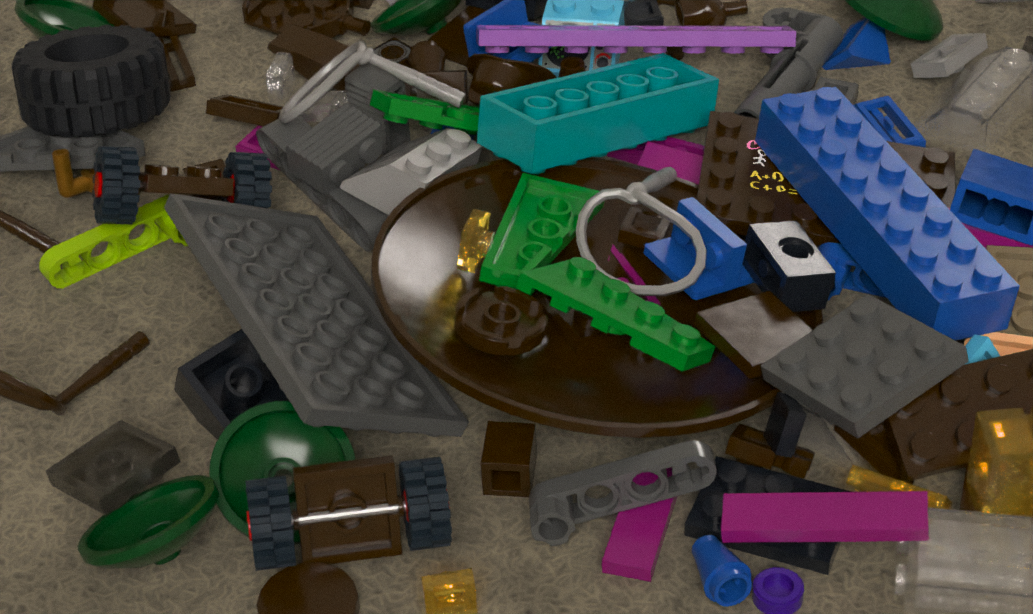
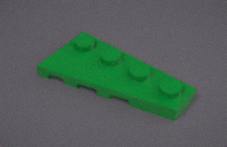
[370,89,480,135]
[479,173,605,289]
[516,257,716,372]

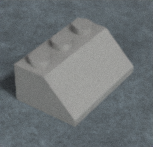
[340,128,483,215]

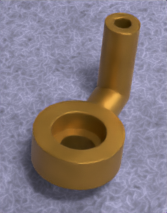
[52,149,95,198]

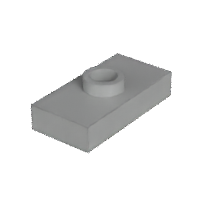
[911,33,988,78]

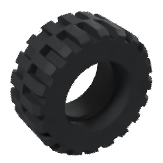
[12,25,171,137]

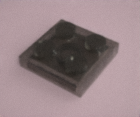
[46,420,181,515]

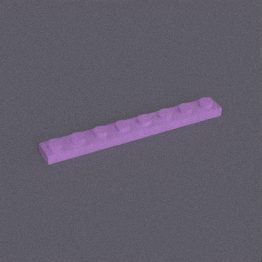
[476,25,796,54]

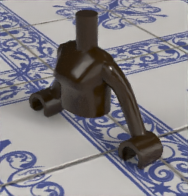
[656,0,748,61]

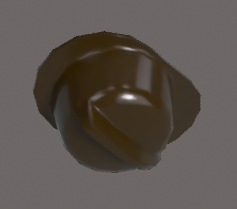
[466,53,557,106]

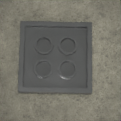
[760,294,969,438]

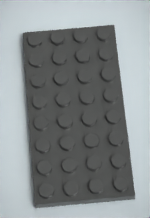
[164,193,469,437]

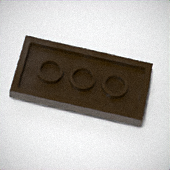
[883,349,1033,482]

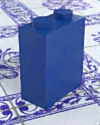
[950,149,1033,246]

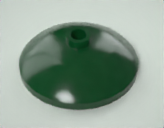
[15,0,115,39]
[370,0,462,36]
[845,0,944,41]
[209,401,356,544]
[78,475,219,568]

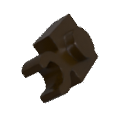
[725,423,815,479]

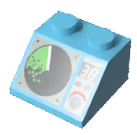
[538,0,624,78]

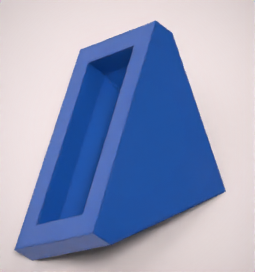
[822,17,891,70]

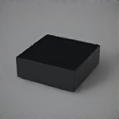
[624,0,664,26]
[763,392,807,458]

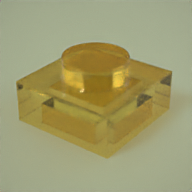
[457,209,495,273]
[421,568,478,614]

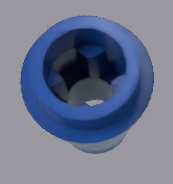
[691,535,752,606]

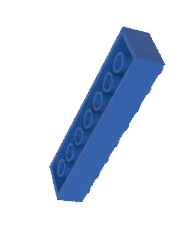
[755,87,1020,341]

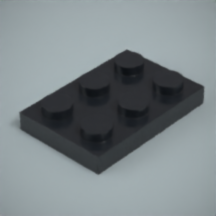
[684,456,852,575]

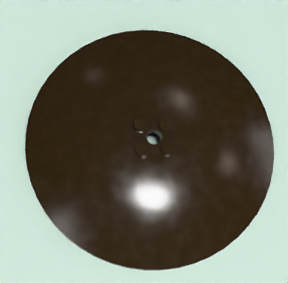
[371,157,823,438]

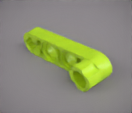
[39,194,188,289]

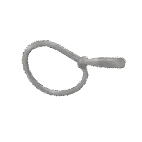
[279,41,466,124]
[576,167,707,296]

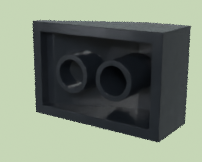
[174,329,289,440]

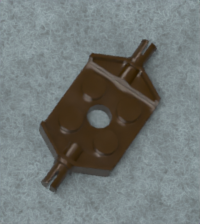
[242,0,371,38]

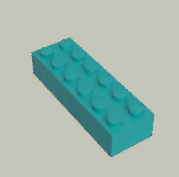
[477,53,719,174]

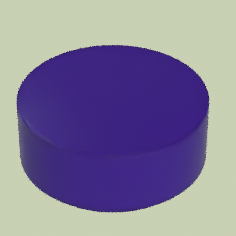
[752,567,804,614]

